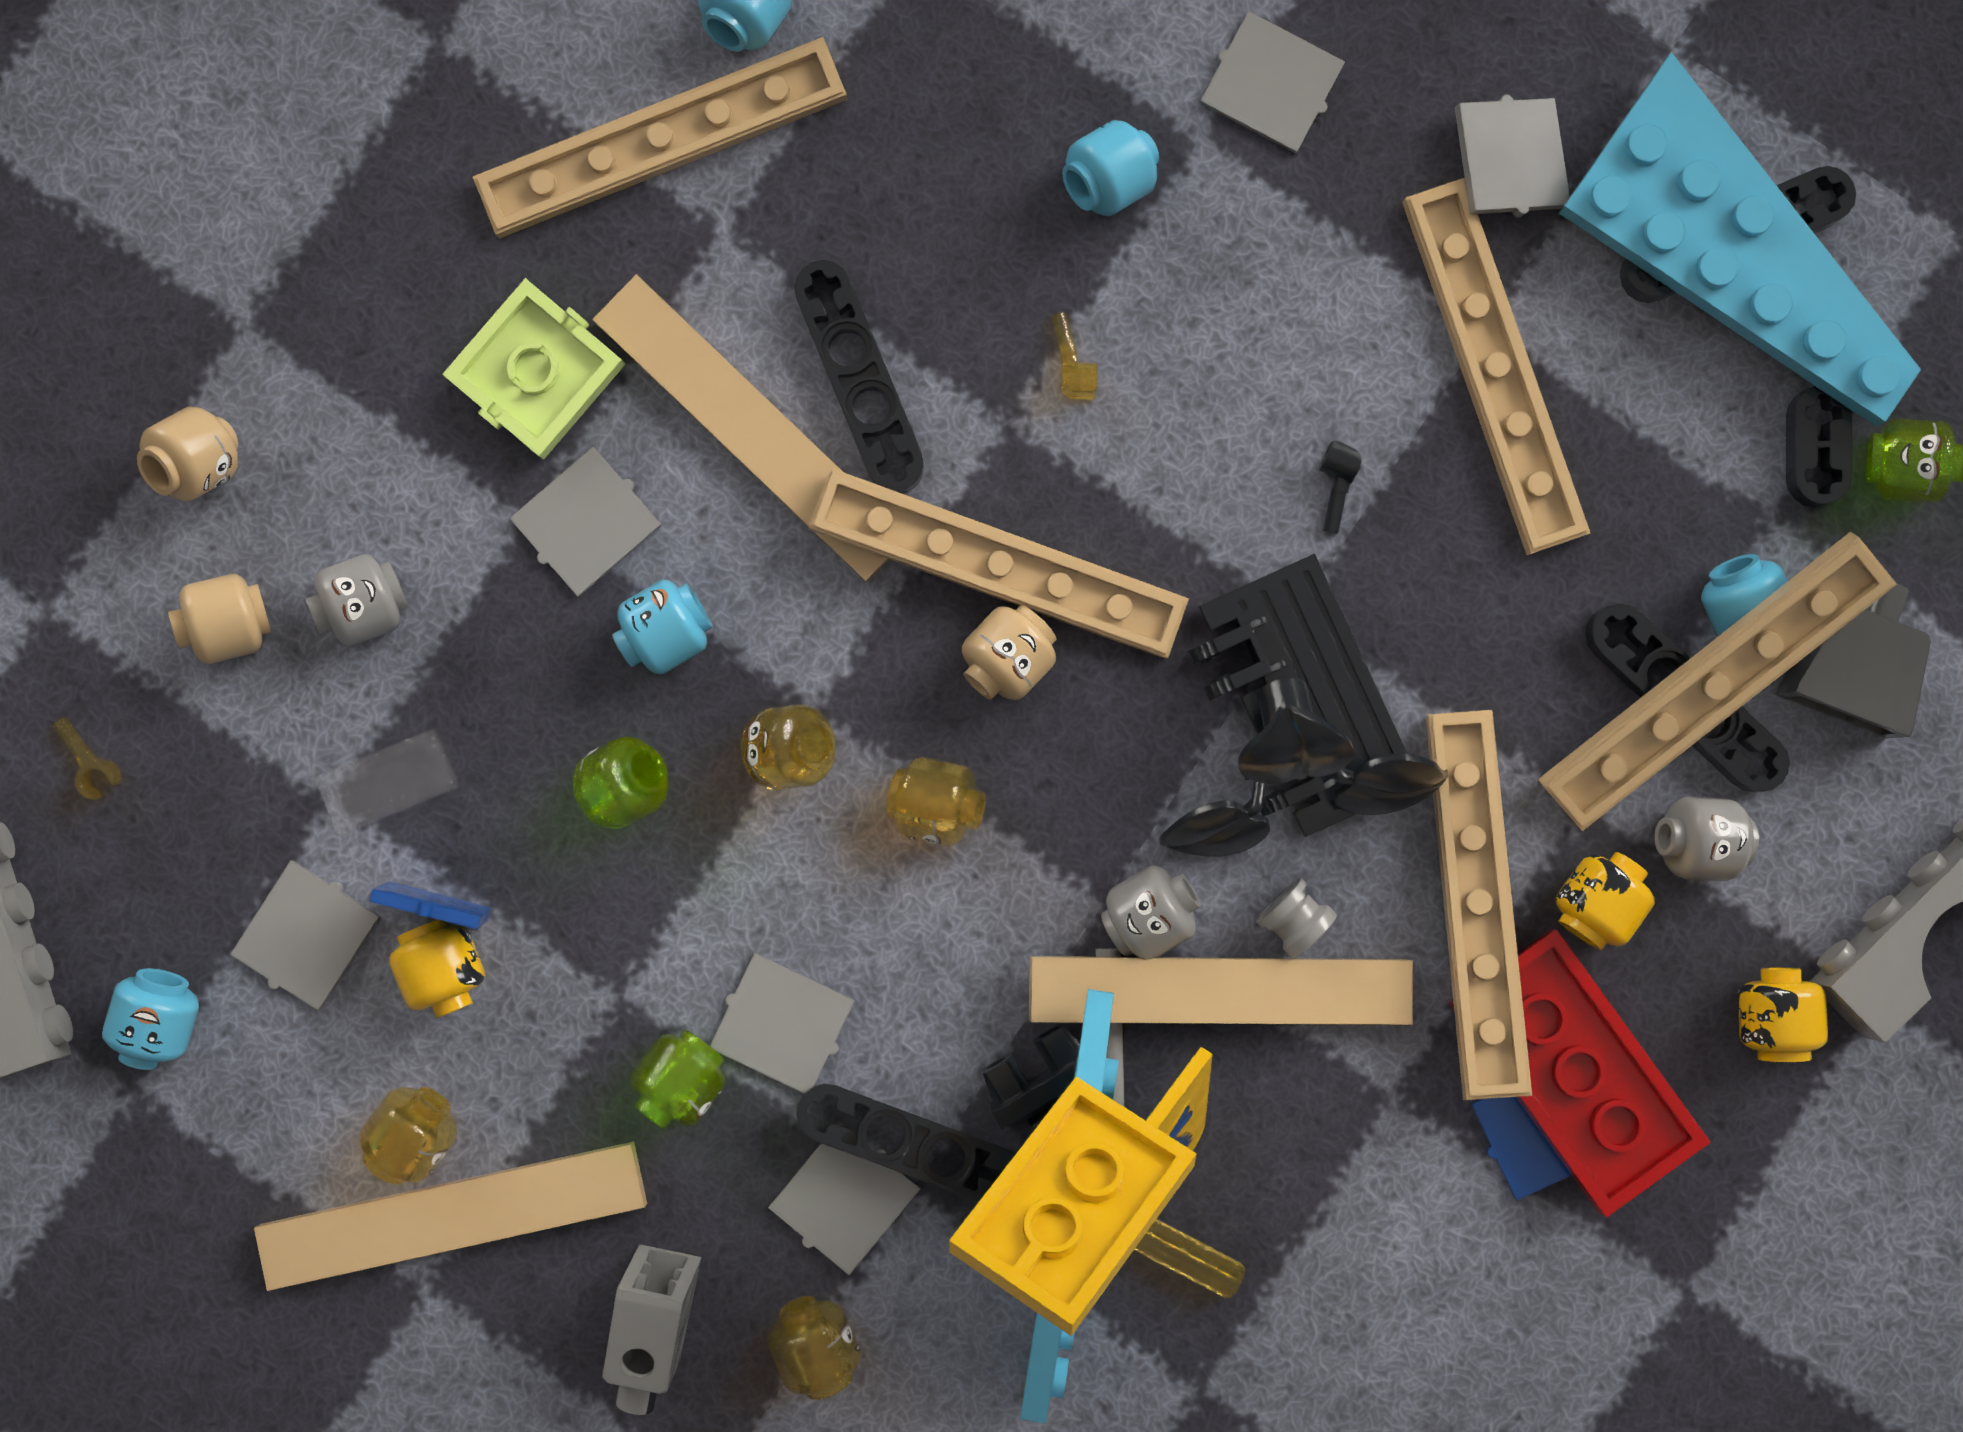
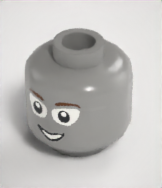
[305,554,408,647]
[1655,796,1759,881]
[1101,866,1201,960]

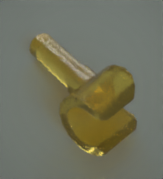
[1052,312,1097,400]
[52,718,122,800]

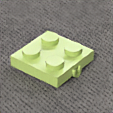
[442,278,626,460]

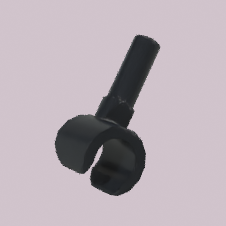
[1319,441,1362,533]

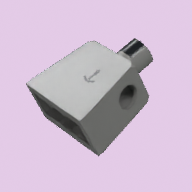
[602,1244,702,1415]

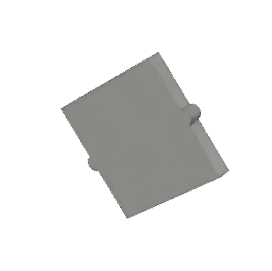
[1200,11,1345,154]
[1455,95,1570,218]
[510,447,662,597]
[230,860,380,1011]
[709,953,855,1093]
[768,1120,921,1275]

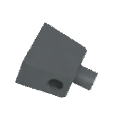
[1775,583,1931,739]

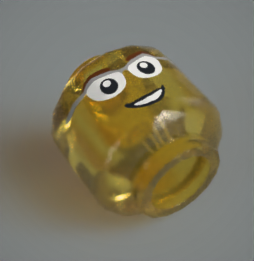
[740,704,836,790]
[886,757,986,847]
[358,1087,458,1184]
[766,1296,861,1400]

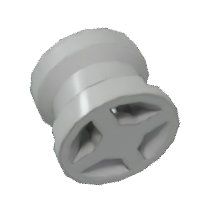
[1255,878,1337,959]

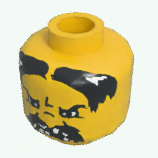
[1555,852,1655,951]
[389,919,486,1019]
[1738,968,1828,1062]

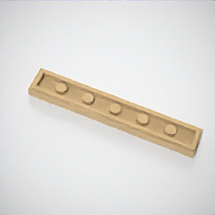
[473,37,848,239]
[1402,178,1590,555]
[593,274,889,583]
[808,468,1189,659]
[1538,532,1897,831]
[1426,710,1532,1100]
[1029,956,1413,1025]
[254,1141,647,1291]

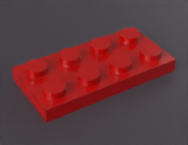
[1448,929,1711,1218]

